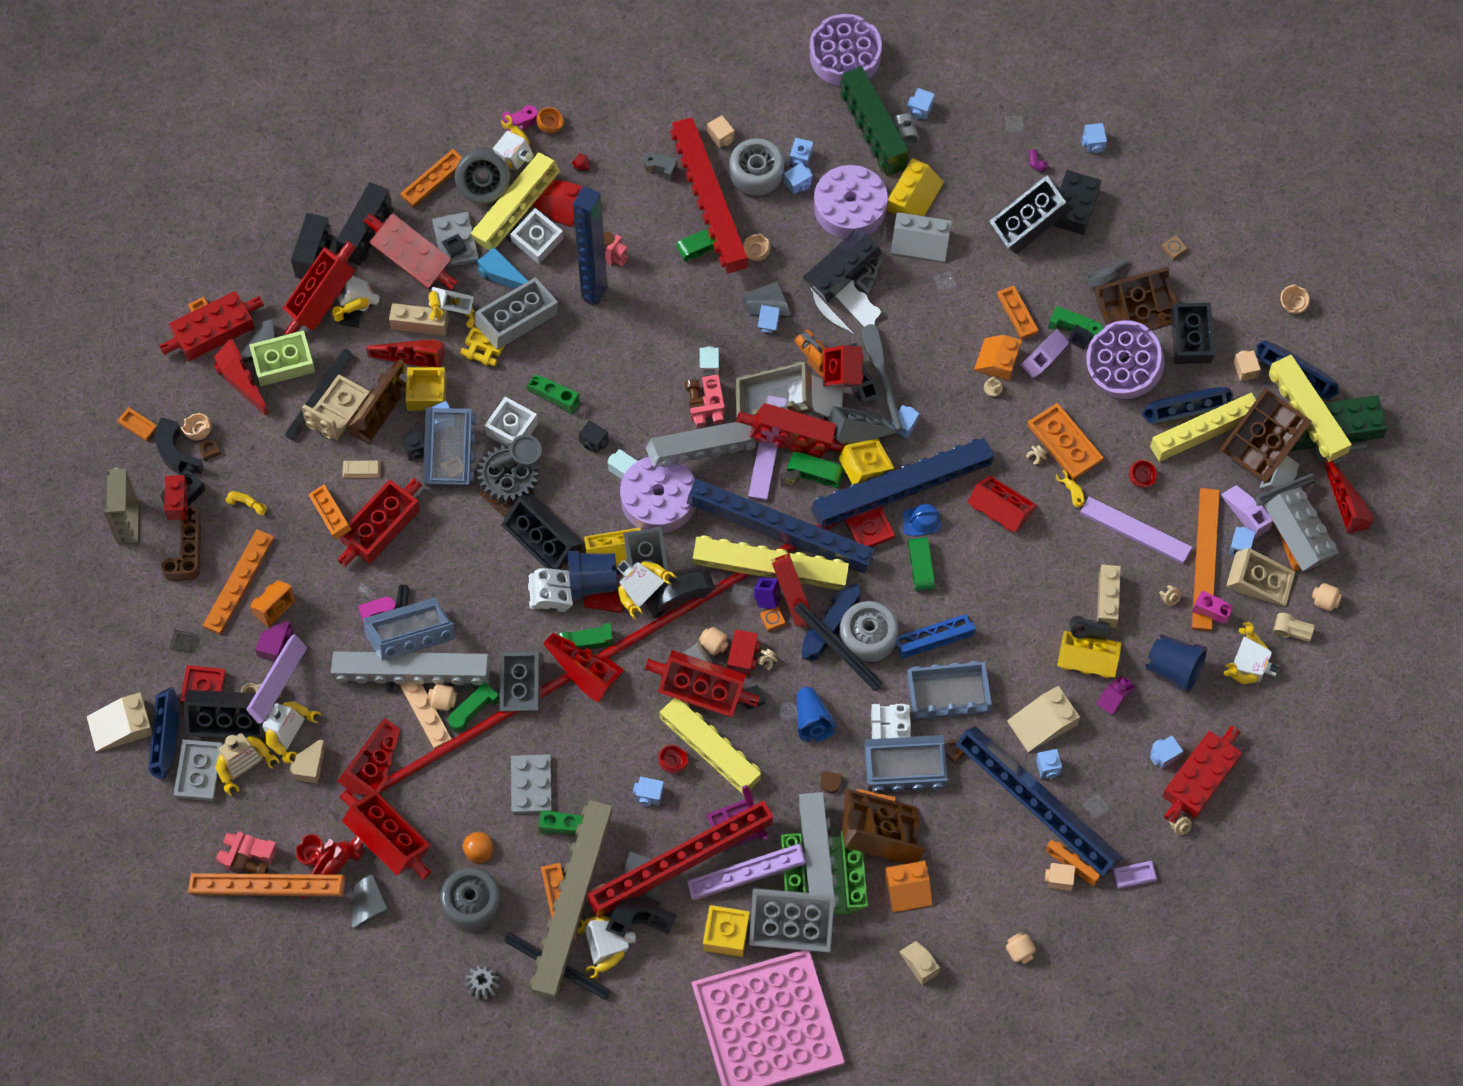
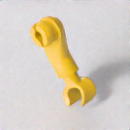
[1056,470,1085,507]
[226,491,267,516]

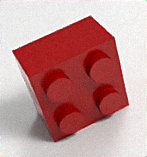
[823,345,864,388]

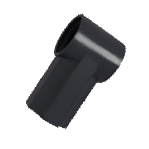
[1069,616,1109,641]

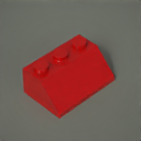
[967,475,1038,532]

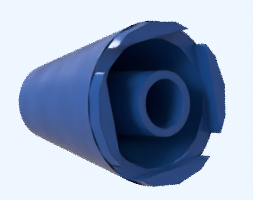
[796,687,837,743]

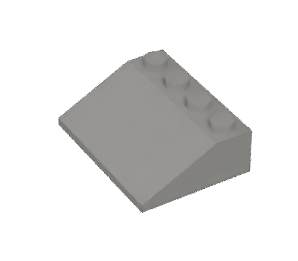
[749,889,835,952]

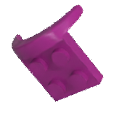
[706,785,768,851]

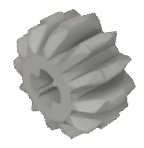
[465,965,500,1000]

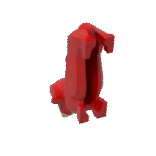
[301,836,364,899]

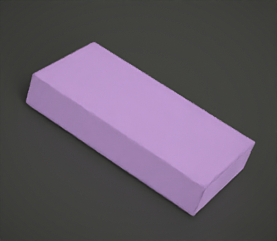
[1113,861,1157,889]

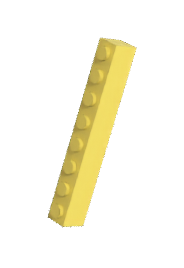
[692,536,849,590]

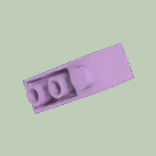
[1020,329,1070,378]
[1221,485,1273,539]

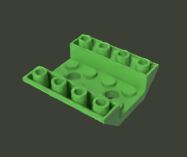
[781,831,868,915]

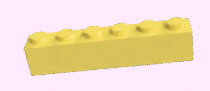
[470,153,560,251]
[1269,355,1352,462]
[1150,392,1256,462]
[660,698,761,794]

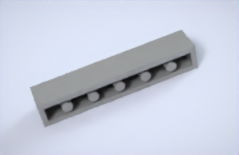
[646,422,758,467]
[799,792,839,913]

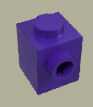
[754,577,782,609]

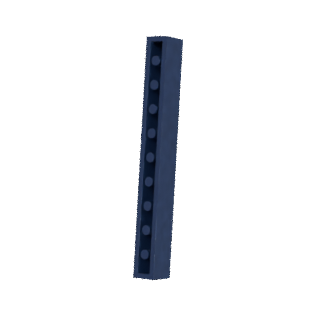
[573,186,608,305]
[812,438,994,528]
[686,478,875,573]
[955,726,1123,877]

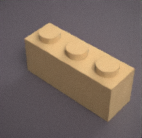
[389,303,449,336]
[1097,565,1121,628]

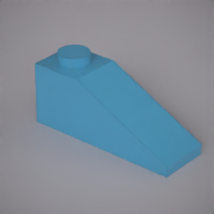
[477,248,528,289]

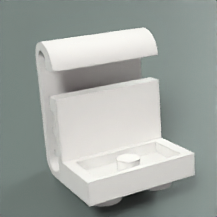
[789,375,844,420]

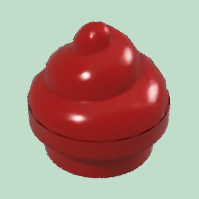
[571,152,590,171]

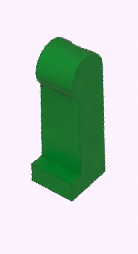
[1048,306,1103,341]
[526,375,580,415]
[558,623,613,650]
[448,683,500,733]
[539,810,584,835]

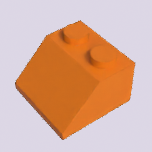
[974,335,1022,381]
[250,580,296,628]
[885,861,932,913]

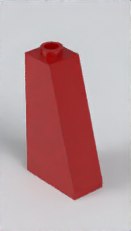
[771,553,811,628]

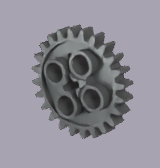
[477,444,539,504]

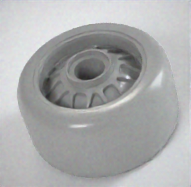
[730,138,784,196]
[840,601,898,663]

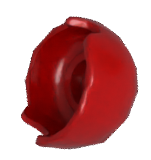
[1128,459,1157,488]
[658,744,689,774]
[296,834,326,867]

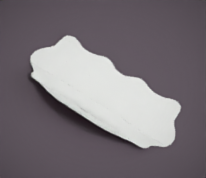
[811,280,881,334]

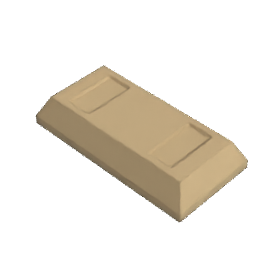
[342,461,381,479]

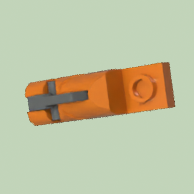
[795,329,826,378]

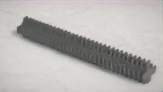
[1254,473,1315,507]

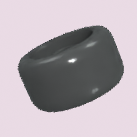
[455,147,510,204]
[440,868,502,932]

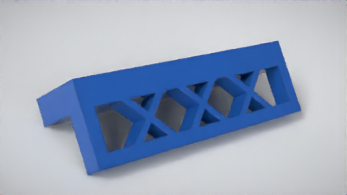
[896,614,976,659]

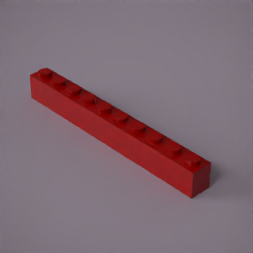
[670,117,748,274]
[588,800,774,918]

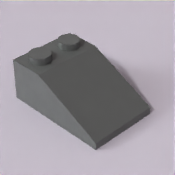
[828,406,896,444]
[623,527,670,584]
[500,652,544,711]

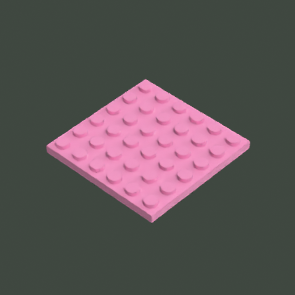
[692,950,845,1086]

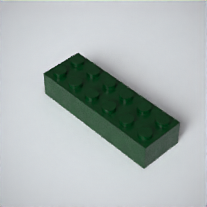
[840,66,908,177]
[1290,395,1387,452]

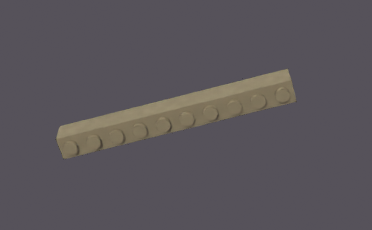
[529,800,613,1000]

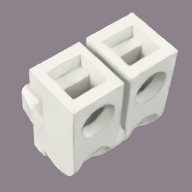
[528,568,573,612]
[871,704,911,739]

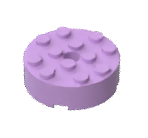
[810,14,882,86]
[814,165,888,238]
[1086,321,1165,399]
[620,457,696,533]

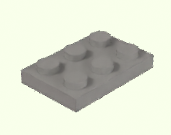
[432,212,479,268]
[173,740,223,801]
[511,754,552,814]

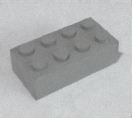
[475,277,558,350]
[1264,487,1339,571]

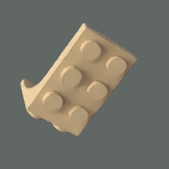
[302,374,370,441]

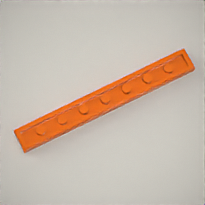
[1192,488,1219,632]
[188,873,345,897]

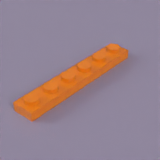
[202,529,274,635]

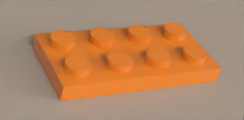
[1027,403,1104,480]

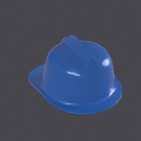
[903,504,942,536]

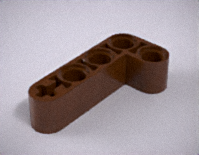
[161,505,201,581]

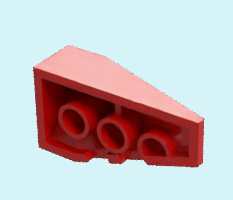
[514,176,583,227]
[214,339,268,415]
[366,340,446,368]
[1324,460,1373,534]
[543,633,624,703]
[337,717,400,796]

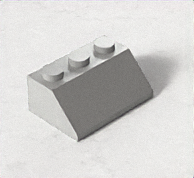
[891,212,952,263]

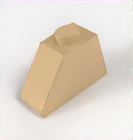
[290,740,325,783]
[899,941,940,985]

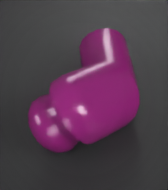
[1029,149,1049,172]

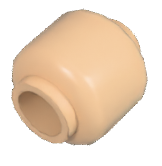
[1312,583,1342,611]
[699,627,729,656]
[427,684,457,711]
[1006,932,1036,964]

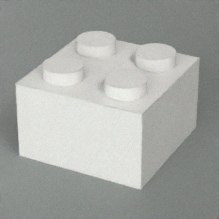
[511,208,564,264]
[484,397,538,447]

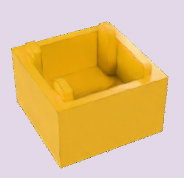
[406,367,447,411]
[839,438,894,484]
[703,905,750,957]

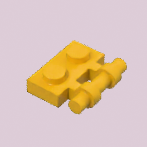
[460,327,505,366]

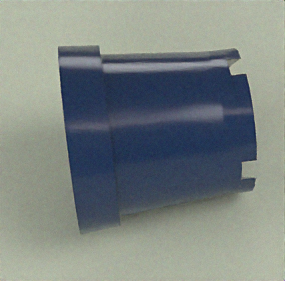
[568,551,618,601]
[1145,634,1208,694]

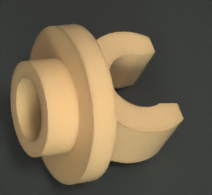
[984,376,1003,397]
[1026,445,1047,465]
[1159,585,1181,606]
[757,649,778,670]
[1169,814,1191,836]

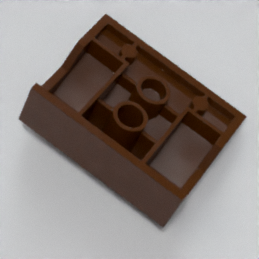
[1093,266,1178,330]
[348,359,406,445]
[1220,388,1312,483]
[842,788,926,864]

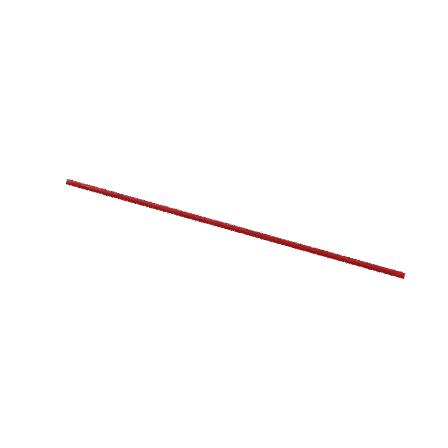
[363,520,844,797]

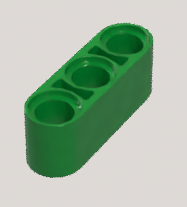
[676,228,715,262]
[786,452,844,488]
[908,537,935,591]

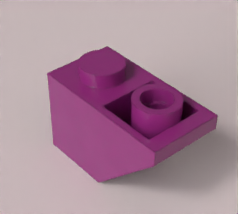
[255,620,294,661]
[1096,676,1136,715]

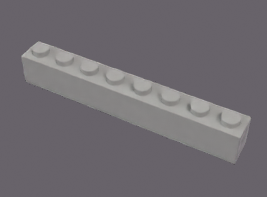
[331,652,491,685]

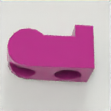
[502,105,537,131]
[1192,591,1233,623]
[358,597,396,623]

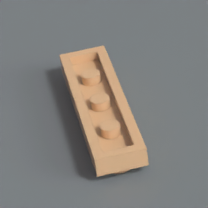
[400,682,452,750]

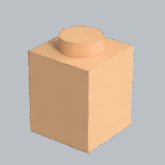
[707,115,734,148]
[1234,350,1260,382]
[1045,863,1075,891]

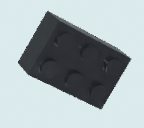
[1053,170,1102,235]
[291,213,334,279]
[1170,303,1215,364]

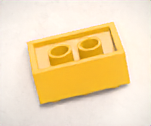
[887,158,944,216]
[584,528,641,566]
[1057,631,1121,678]

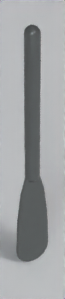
[861,324,903,431]

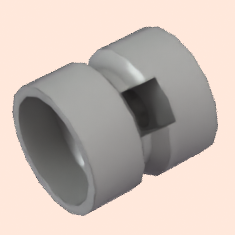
[892,114,919,147]

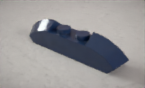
[1256,340,1339,399]
[1142,387,1233,424]
[802,584,860,661]
[148,686,179,780]

